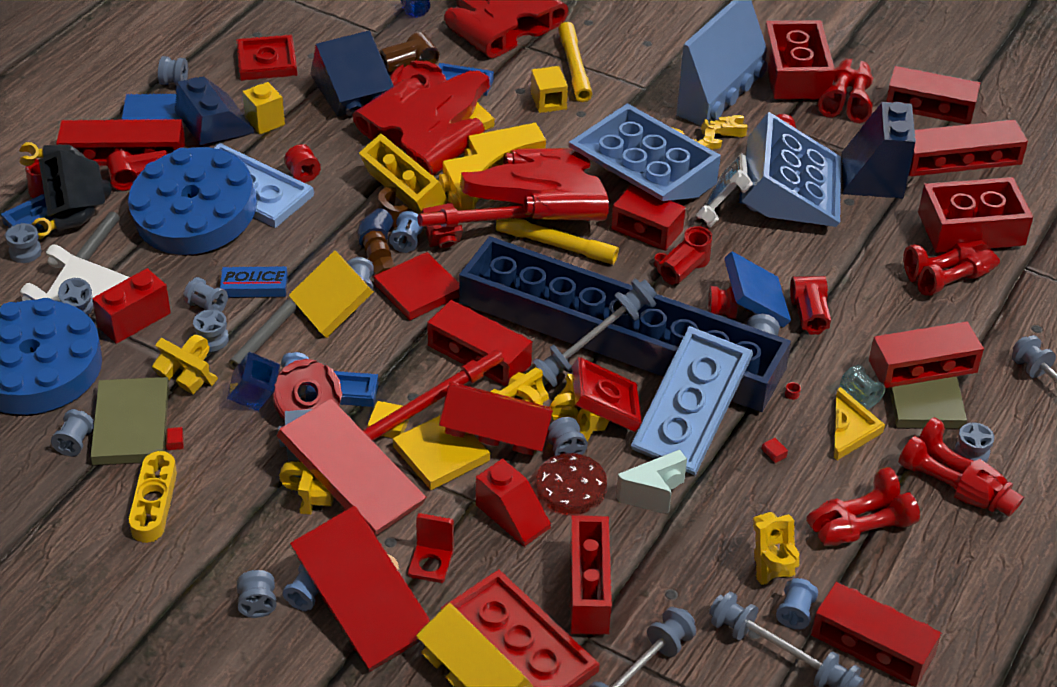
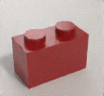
[611,185,686,251]
[92,268,171,344]

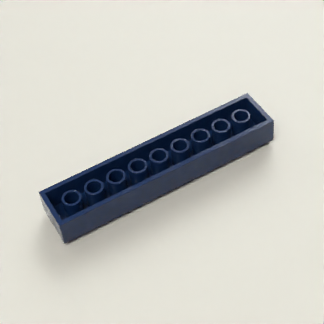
[459,236,791,412]

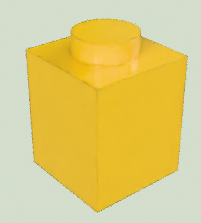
[531,66,568,113]
[242,82,285,135]

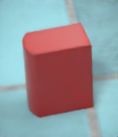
[166,427,184,450]
[761,438,788,463]

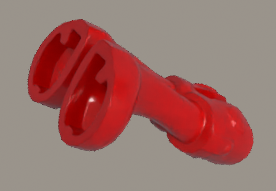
[818,59,873,123]
[903,240,1000,296]
[806,467,920,546]

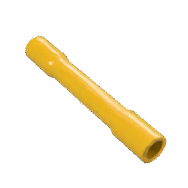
[558,22,592,102]
[496,218,619,265]

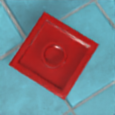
[236,35,298,81]
[374,252,459,321]
[572,357,642,432]

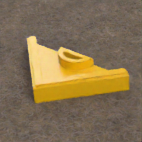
[834,387,885,460]

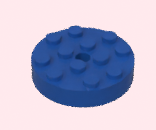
[128,147,257,255]
[0,298,102,414]

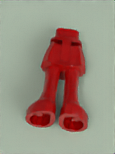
[898,417,1025,517]

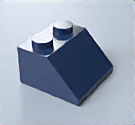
[175,76,254,145]

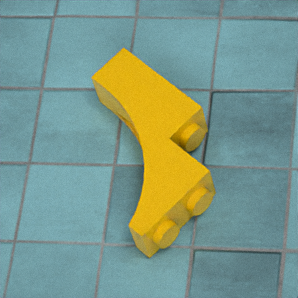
[439,123,546,211]

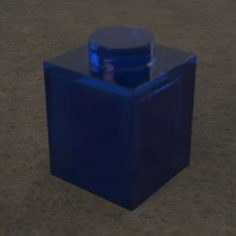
[226,352,280,411]

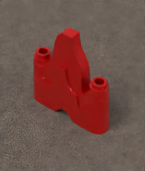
[444,0,569,58]
[352,71,490,176]
[460,148,609,221]

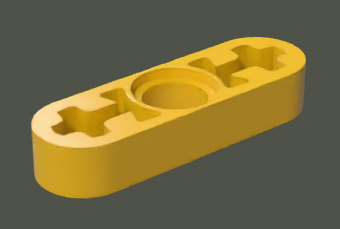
[129,451,177,543]

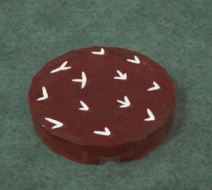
[536,453,607,515]

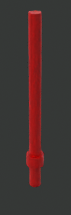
[417,205,530,228]
[363,349,504,441]

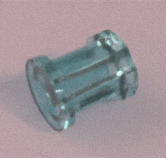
[840,364,886,409]

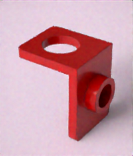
[408,513,454,583]

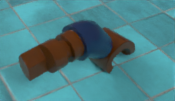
[357,186,409,275]

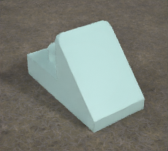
[616,450,687,514]

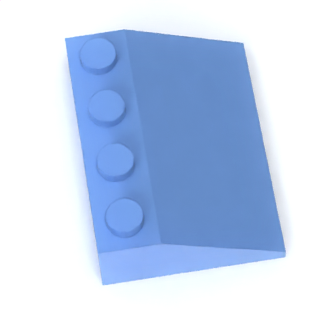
[677,0,768,126]
[568,103,721,201]
[742,112,841,227]

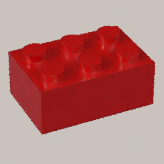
[764,20,835,100]
[918,177,1033,253]

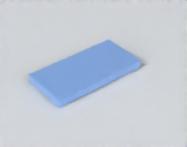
[214,143,314,228]
[631,326,753,476]

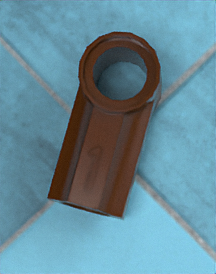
[379,32,440,73]

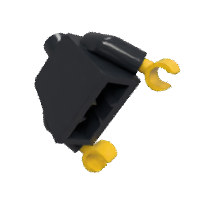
[19,142,112,239]

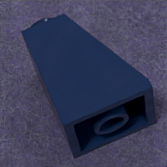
[310,30,394,117]
[841,102,916,199]

